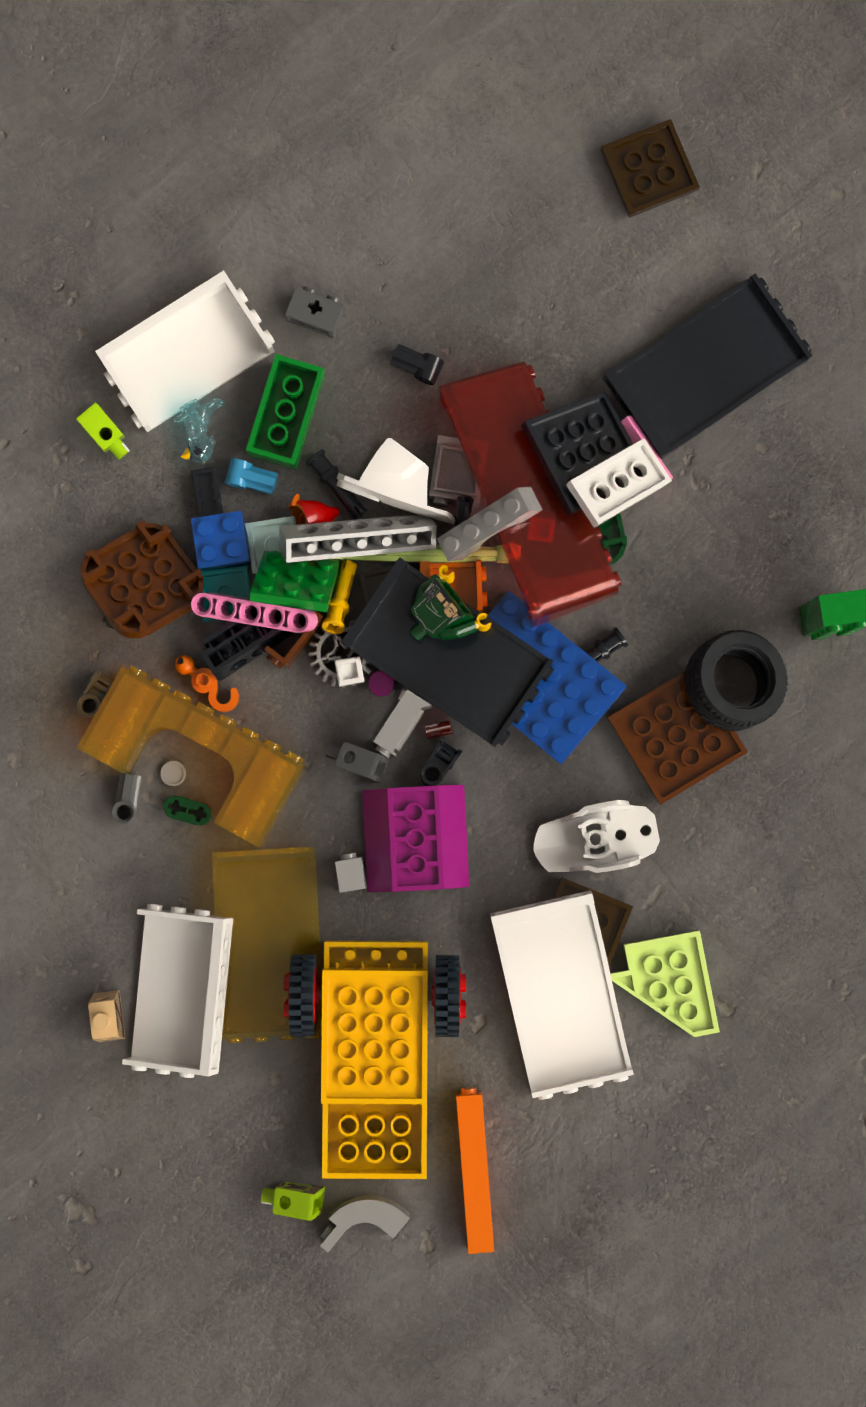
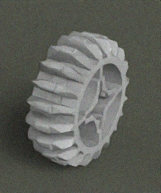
[308,620,372,688]

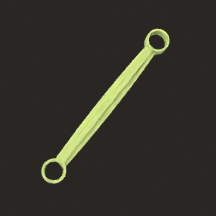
[331,545,521,563]

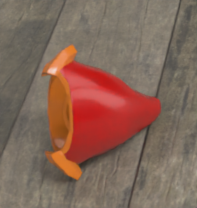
[288,494,340,525]

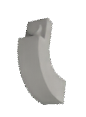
[320,1195,410,1252]

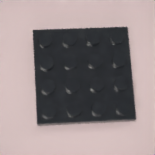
[521,391,642,516]

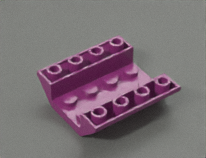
[362,785,470,892]

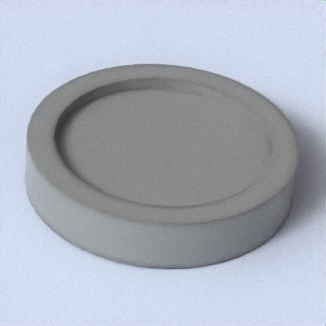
[160,761,186,786]

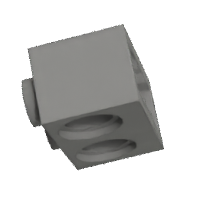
[335,853,367,893]

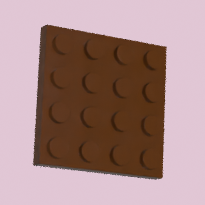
[607,671,748,805]

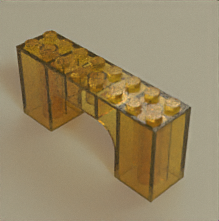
[77,665,307,847]

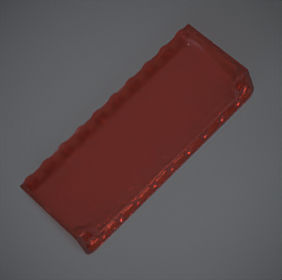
[439,361,622,627]

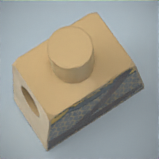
[88,990,125,1042]

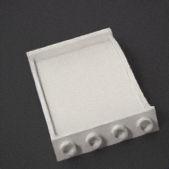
[490,890,634,1100]

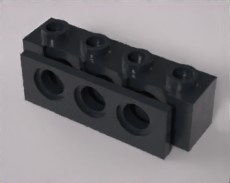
[200,606,305,681]

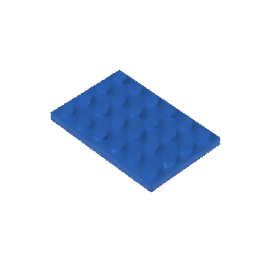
[487,591,627,765]

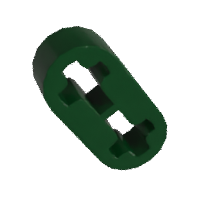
[164,796,212,826]

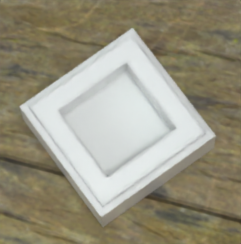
[335,656,364,687]

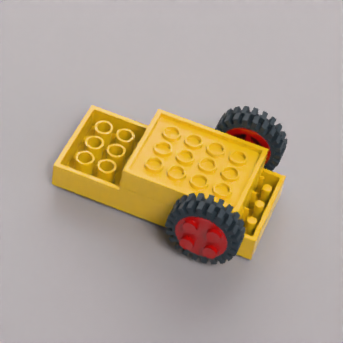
[283,940,466,1179]

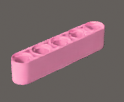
[191,593,318,633]

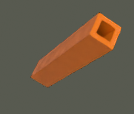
[456,1087,494,1254]

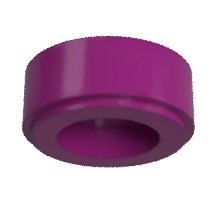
[368,671,394,697]

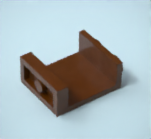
[264,610,324,669]

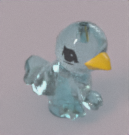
[174,397,226,464]

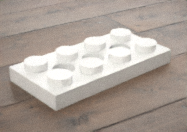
[566,438,672,528]

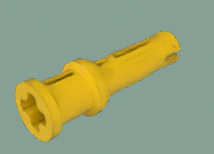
[322,560,357,634]

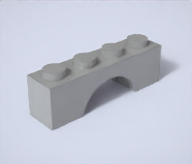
[437,487,542,561]

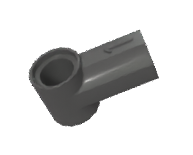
[112,773,143,824]

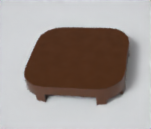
[81,520,204,639]

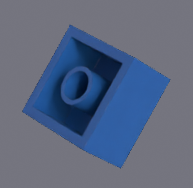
[191,511,251,571]

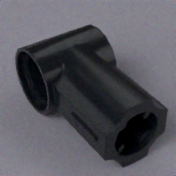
[390,344,444,386]

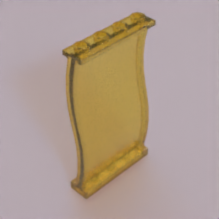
[212,846,322,1043]

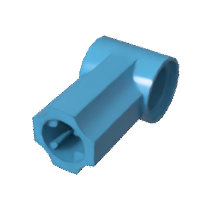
[224,458,278,495]

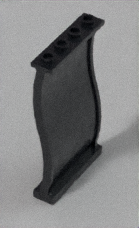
[603,273,812,460]
[341,557,554,748]

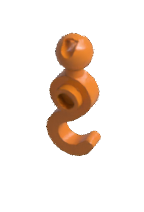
[175,655,240,712]

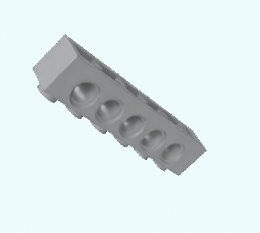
[279,514,437,563]

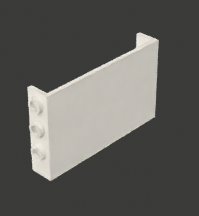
[95,270,275,432]
[122,904,233,1078]

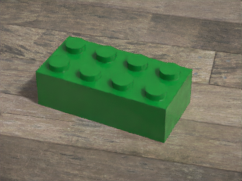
[246,354,326,470]
[799,589,866,640]

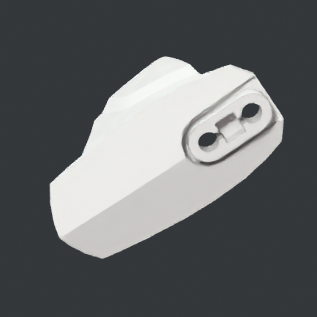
[336,438,455,524]
[533,800,660,873]

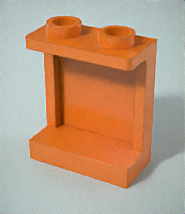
[420,560,487,613]

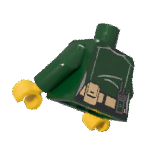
[409,565,491,641]

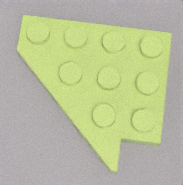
[610,930,720,1037]

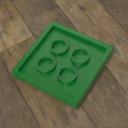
[250,551,339,612]

